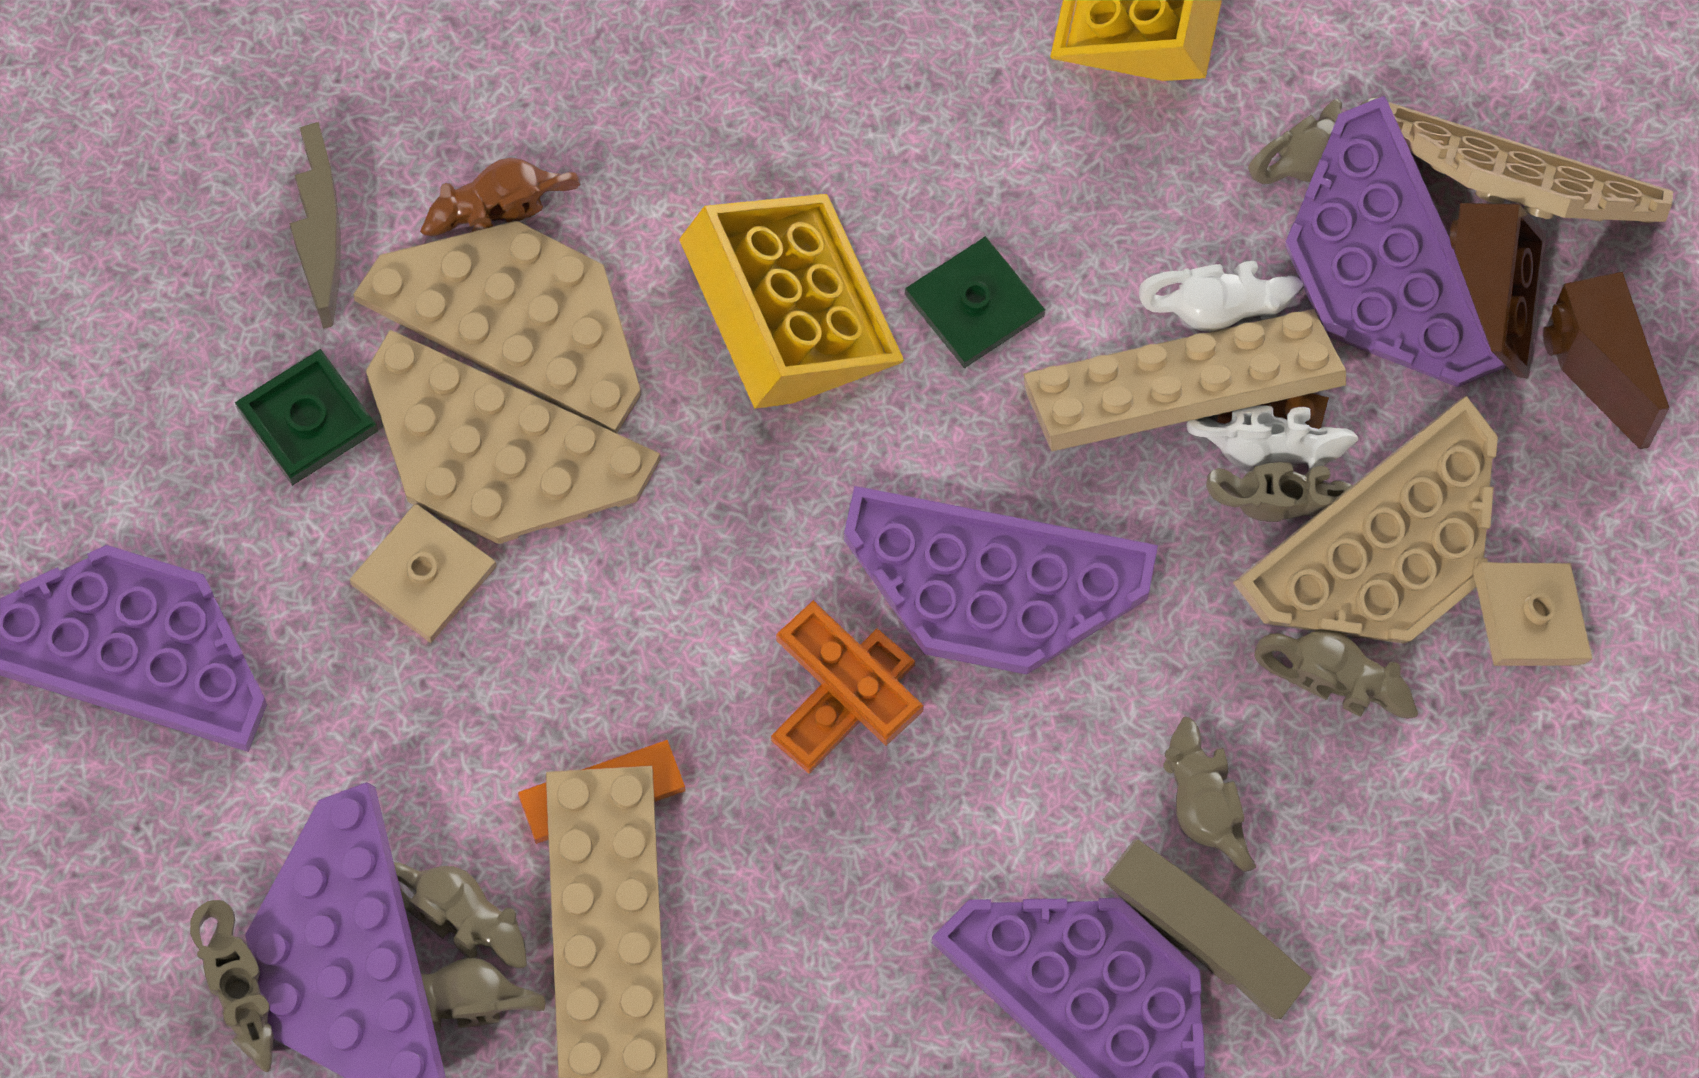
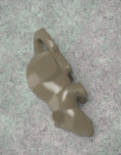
[1248,97,1379,184]
[1206,462,1353,522]
[1254,630,1418,719]
[1163,716,1256,872]
[394,862,527,968]
[190,900,274,1072]
[421,958,546,1031]

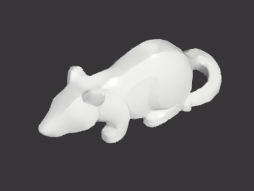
[1139,261,1303,332]
[1186,406,1358,472]

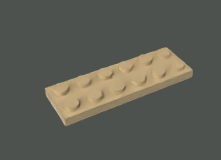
[1023,309,1346,452]
[546,766,668,1078]

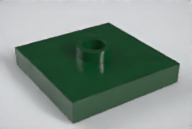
[905,236,1046,368]
[235,349,378,486]

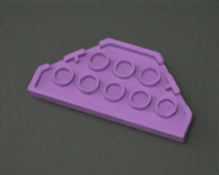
[1285,95,1506,387]
[844,486,1158,675]
[0,545,267,752]
[245,782,446,1078]
[931,898,1205,1078]

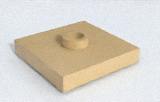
[349,503,497,643]
[1473,562,1592,666]

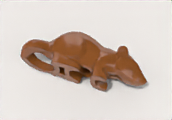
[420,158,581,236]

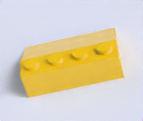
[1050,0,1222,81]
[679,194,904,409]

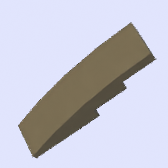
[289,122,341,329]
[1102,839,1312,1019]

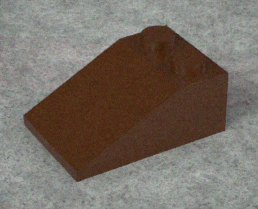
[1450,203,1546,379]
[1543,271,1670,449]

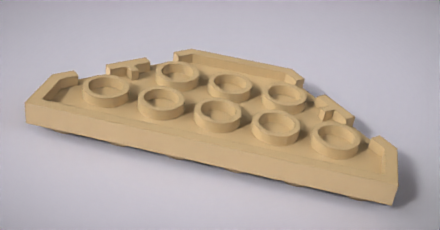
[1389,102,1673,223]
[353,221,641,433]
[366,330,661,544]
[1233,396,1498,644]

